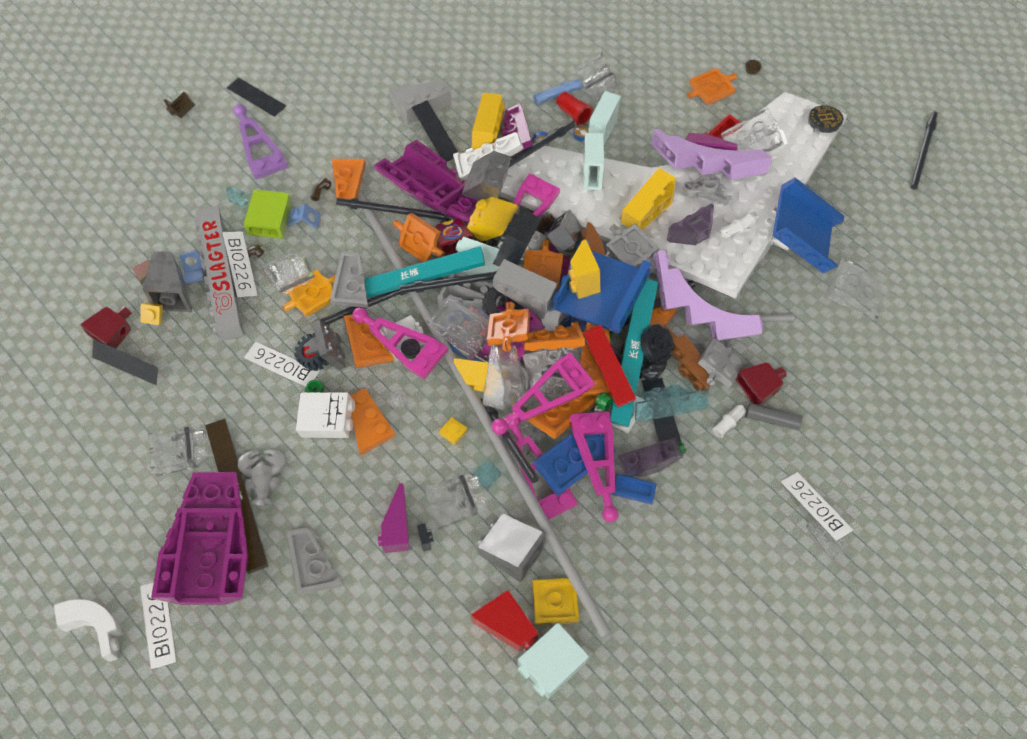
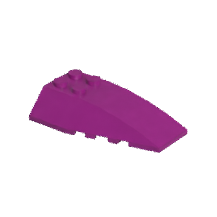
[373,139,479,222]
[151,472,248,605]

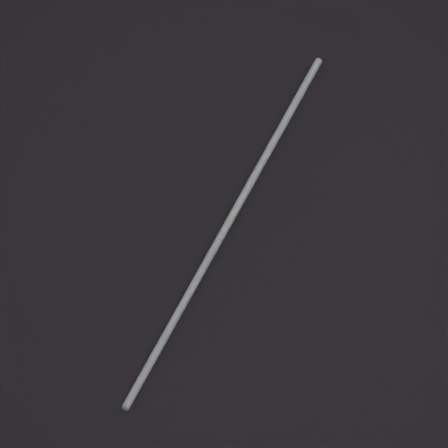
[357,195,612,639]

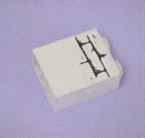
[296,393,355,438]

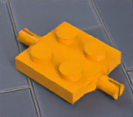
[282,270,336,318]

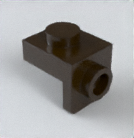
[164,91,195,118]

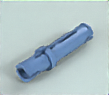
[533,78,582,105]

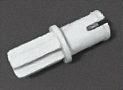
[720,214,755,238]
[713,405,746,438]

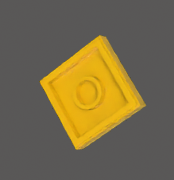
[532,578,580,625]

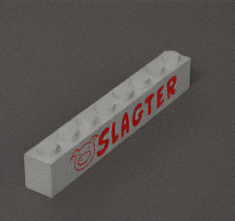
[194,206,244,341]

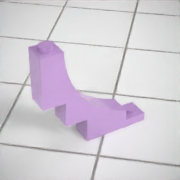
[652,129,771,180]
[653,250,763,341]

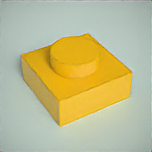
[140,302,163,325]
[439,417,467,445]

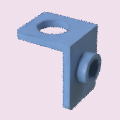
[286,203,321,229]
[179,251,204,284]

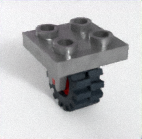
[294,320,346,371]

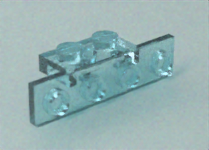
[635,385,708,422]

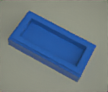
[612,474,657,505]

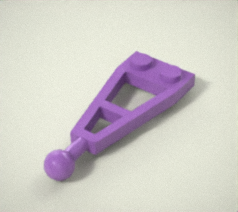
[233,104,288,180]

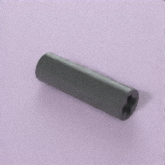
[746,403,803,431]

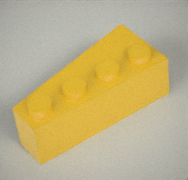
[472,93,505,150]

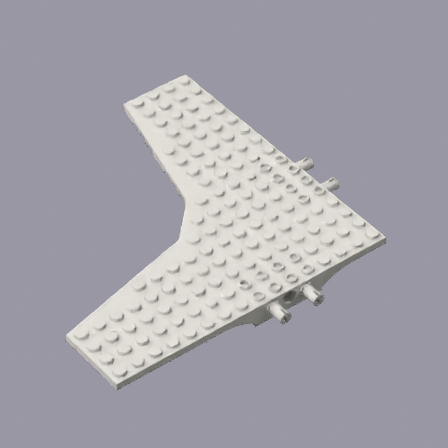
[500,92,847,298]

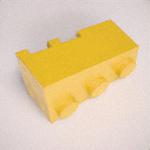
[621,168,677,231]

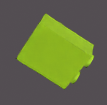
[244,190,292,239]

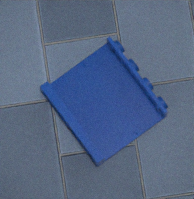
[772,177,844,273]
[552,240,651,334]

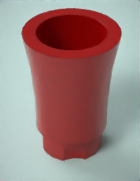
[556,91,593,125]

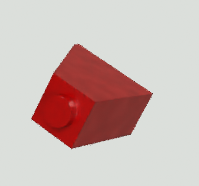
[471,590,539,652]

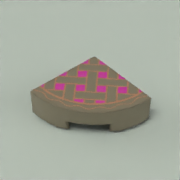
[132,259,150,284]

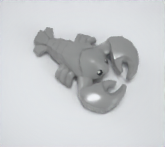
[682,174,732,206]
[238,449,286,508]

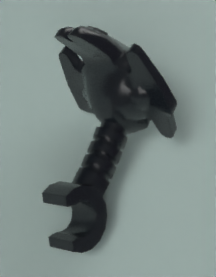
[621,343,667,381]

